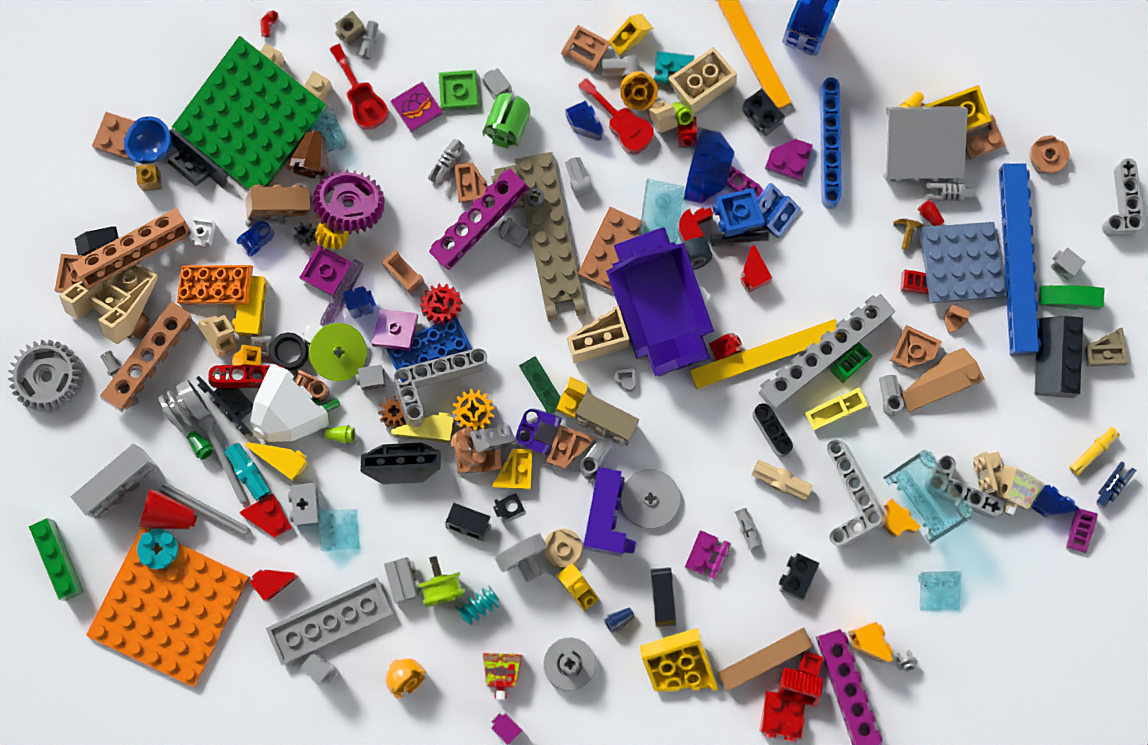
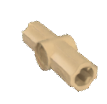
[751,460,813,501]

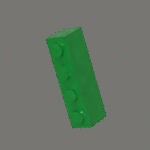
[28,518,84,601]

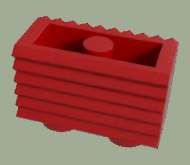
[777,667,823,708]

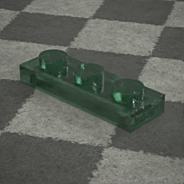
[519,356,561,414]

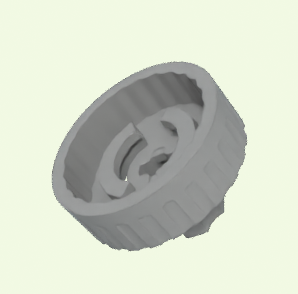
[494,533,548,582]
[543,637,596,691]

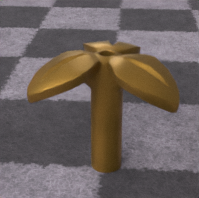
[893,218,925,250]

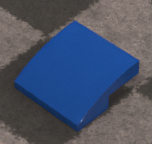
[757,183,801,238]

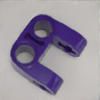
[516,408,563,455]

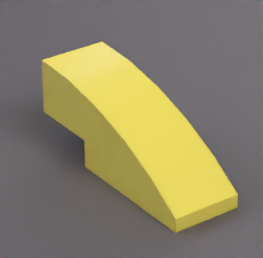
[805,387,870,430]

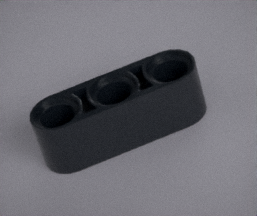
[752,403,793,457]
[651,567,676,627]

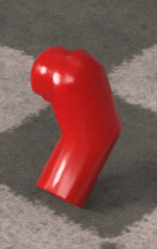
[260,10,279,38]

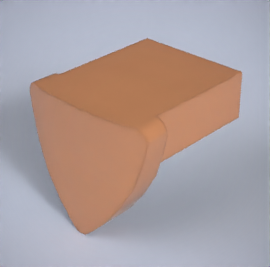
[945,304,971,333]

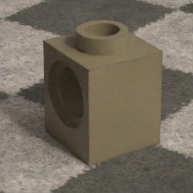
[335,11,365,45]

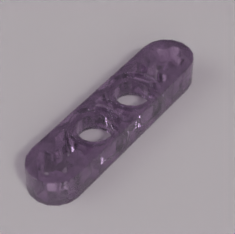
[320,259,364,327]

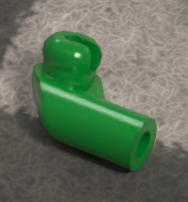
[313,398,340,412]

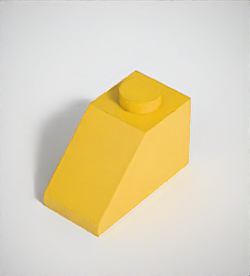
[609,13,653,56]

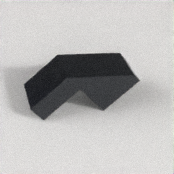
[74,226,119,256]

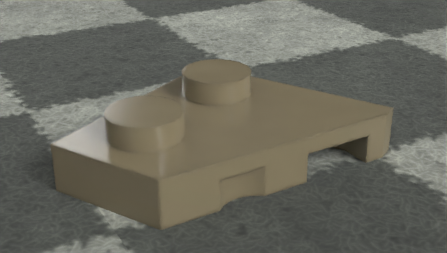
[1085,328,1129,367]

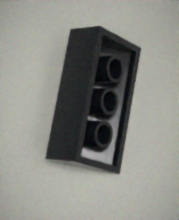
[1034,316,1083,398]

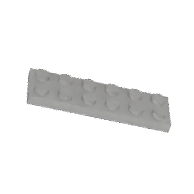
[266,577,393,665]

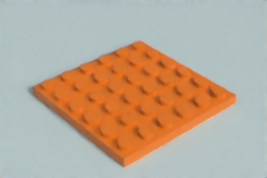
[86,527,250,687]

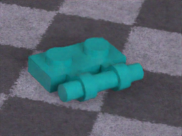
[654,51,694,86]

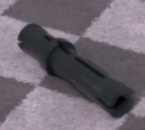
[710,228,769,247]

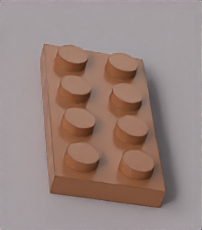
[578,207,645,291]

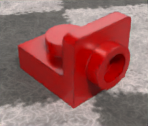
[677,117,698,148]
[709,333,742,361]

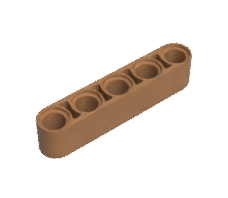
[717,627,814,691]

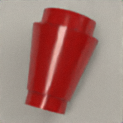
[917,199,945,226]

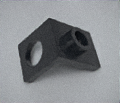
[493,493,524,521]

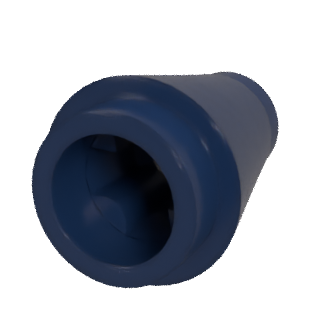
[604,607,635,633]

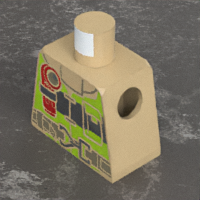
[997,465,1044,516]

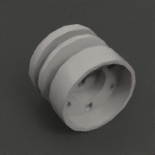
[158,379,210,432]

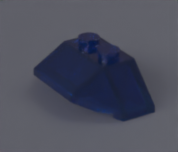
[683,128,735,204]

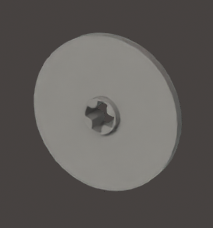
[621,469,680,529]

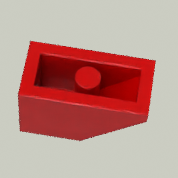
[740,244,772,292]
[249,569,299,602]

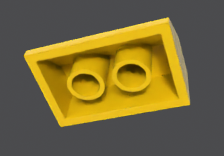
[921,85,992,130]

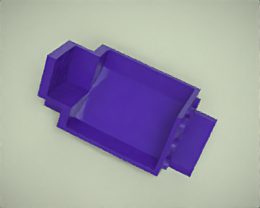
[606,227,714,377]

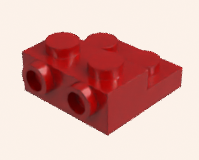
[759,691,806,742]

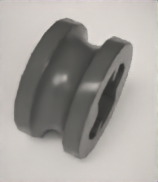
[527,188,544,208]

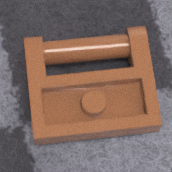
[561,25,610,72]
[965,115,1006,160]

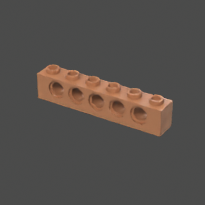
[71,208,191,290]
[100,301,192,413]

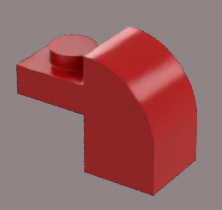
[678,207,714,243]

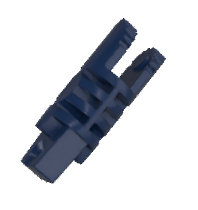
[1096,461,1137,509]

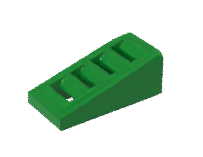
[830,342,873,383]

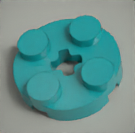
[137,529,179,569]

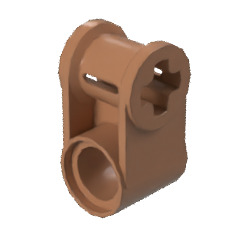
[295,370,330,401]

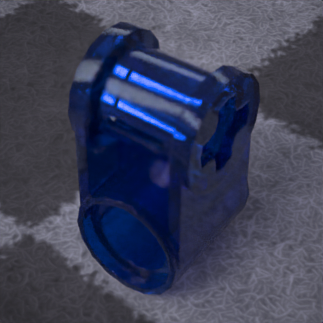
[236,221,275,257]

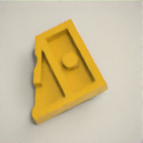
[492,449,533,490]

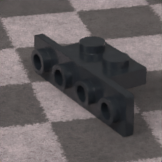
[168,128,228,188]
[196,376,253,437]

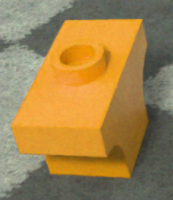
[883,499,921,538]

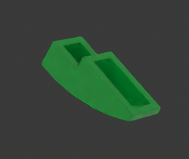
[1039,285,1105,310]

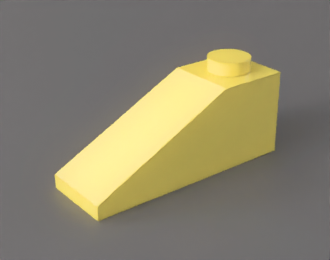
[391,413,455,443]

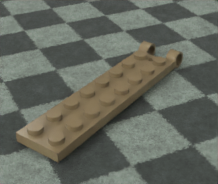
[515,152,586,321]

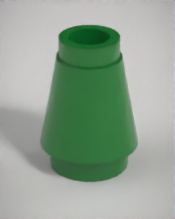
[186,431,214,460]

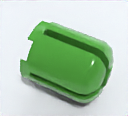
[482,93,530,149]

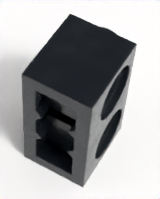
[742,88,785,136]
[778,553,820,600]

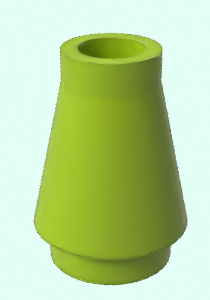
[672,102,693,125]
[325,425,355,445]

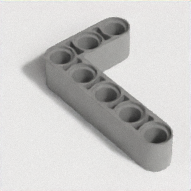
[394,348,487,427]
[827,439,886,547]

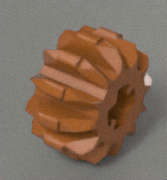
[378,395,405,429]

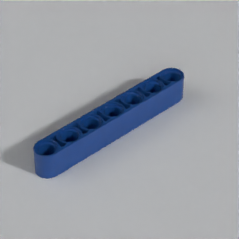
[820,77,842,209]

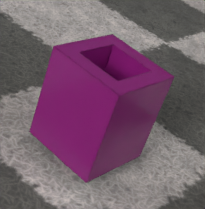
[491,713,523,745]

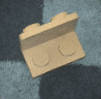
[973,451,1003,494]

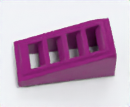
[1066,508,1098,553]

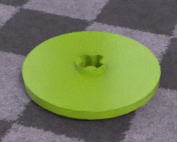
[309,323,367,381]

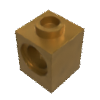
[136,164,162,191]

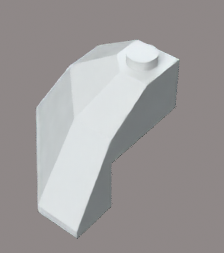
[250,364,329,442]

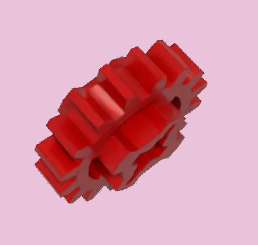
[420,283,463,325]

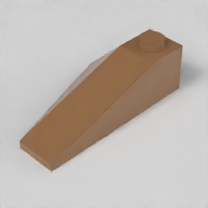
[900,348,985,412]

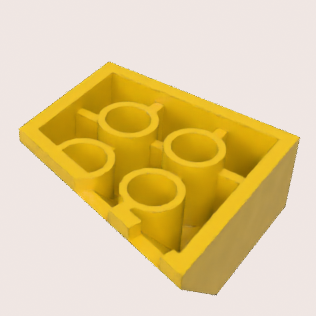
[640,628,718,691]

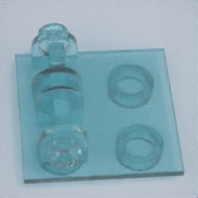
[309,108,346,153]
[318,509,359,552]
[918,571,962,610]

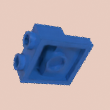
[713,188,765,237]

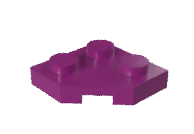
[765,139,813,181]

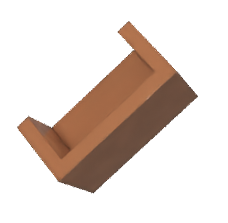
[382,250,424,295]

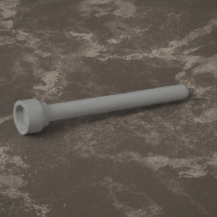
[197,416,247,504]

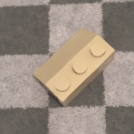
[668,47,737,114]

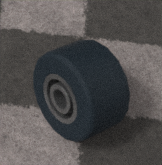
[683,238,713,270]

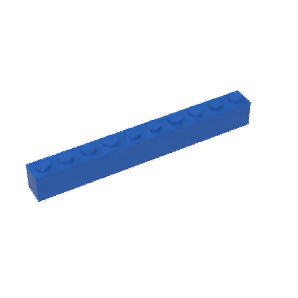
[999,163,1041,355]

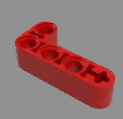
[208,365,285,388]

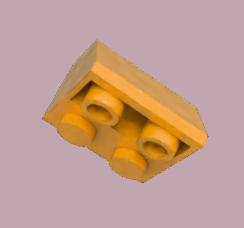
[847,621,893,662]

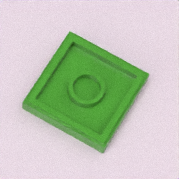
[438,70,479,111]

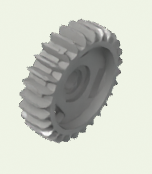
[8,340,83,412]

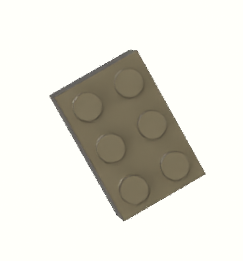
[575,392,640,446]

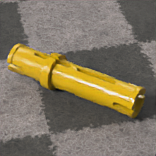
[1069,427,1120,476]

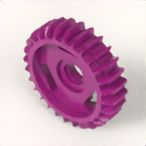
[313,169,385,235]

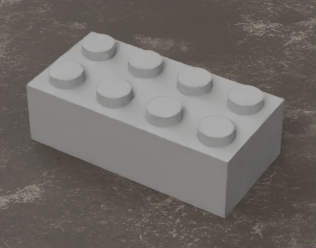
[70,444,158,519]

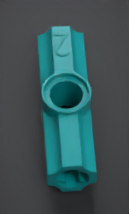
[224,442,271,501]

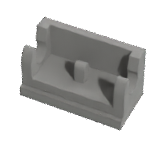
[470,424,517,453]

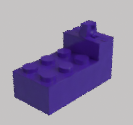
[583,467,636,557]

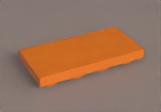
[177,265,253,305]

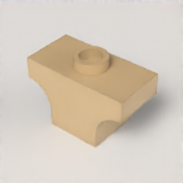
[646,100,678,133]
[197,315,236,357]

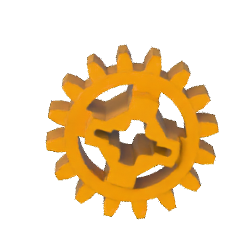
[452,389,495,431]

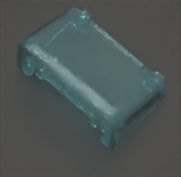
[883,450,972,544]

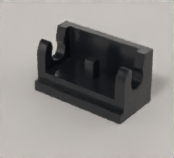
[445,502,491,541]

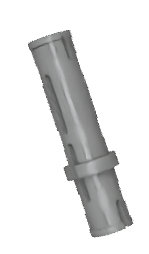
[100,351,139,407]

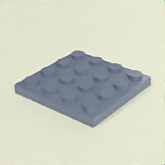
[919,222,1007,304]

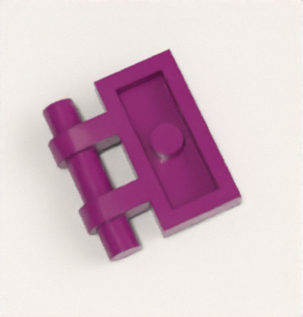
[685,530,731,580]

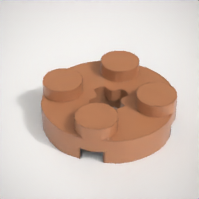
[1029,135,1070,174]
[451,427,487,467]

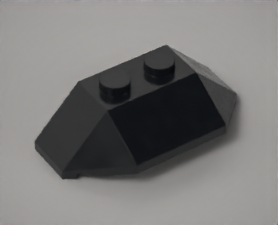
[360,442,441,484]

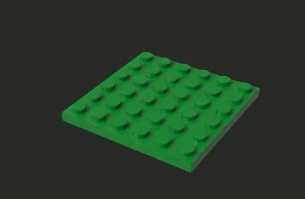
[172,35,328,190]

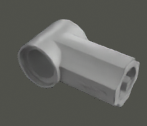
[602,56,639,78]
[565,157,594,198]
[879,374,904,416]
[580,438,613,477]

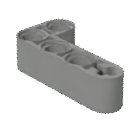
[1102,158,1144,236]
[927,455,1004,518]

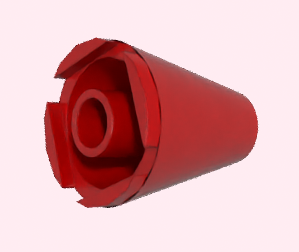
[139,489,198,530]

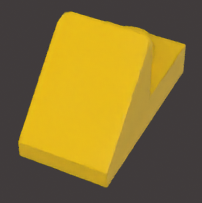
[555,376,587,419]

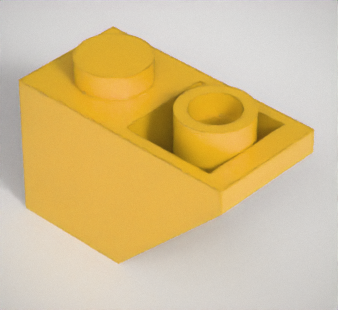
[556,563,599,612]

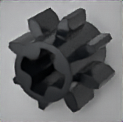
[293,222,317,247]

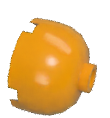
[620,71,658,111]
[386,658,427,699]

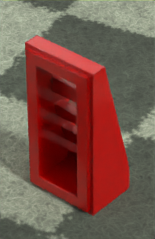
[900,269,929,294]

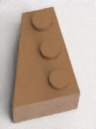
[245,185,311,220]

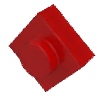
[797,651,823,676]

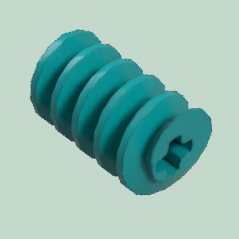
[455,584,500,626]

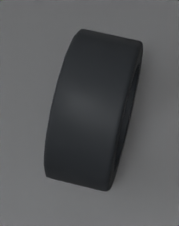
[269,332,309,371]

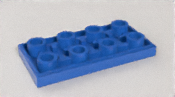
[386,317,472,383]

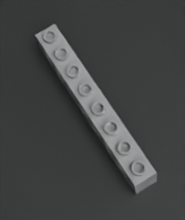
[759,294,896,411]

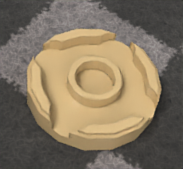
[543,529,583,569]

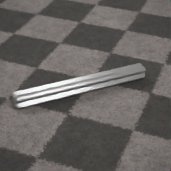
[160,483,250,537]

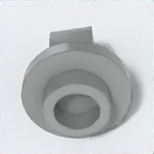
[897,649,918,672]

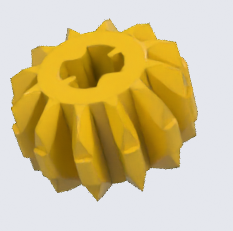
[315,223,349,251]

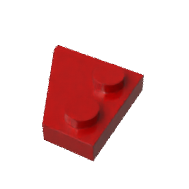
[239,493,293,538]

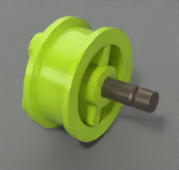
[417,556,466,607]

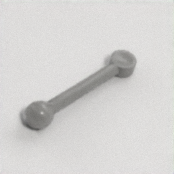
[245,217,286,227]

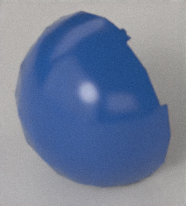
[124,116,172,164]

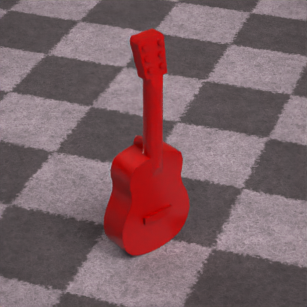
[330,43,389,130]
[578,78,654,154]

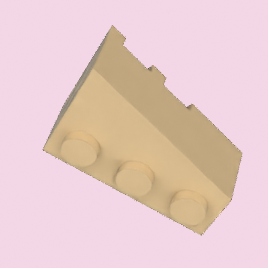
[567,305,629,364]

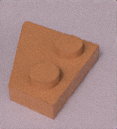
[546,425,595,469]

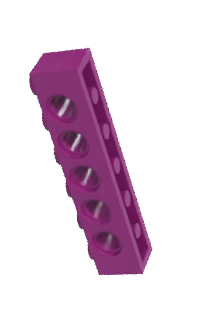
[428,168,530,271]
[815,629,883,745]

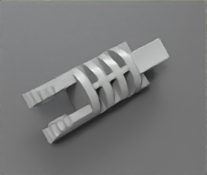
[428,138,465,185]
[925,183,976,201]

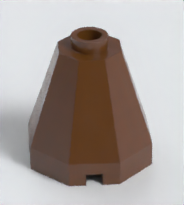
[287,130,329,179]

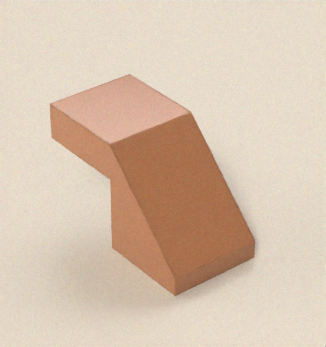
[457,450,502,474]

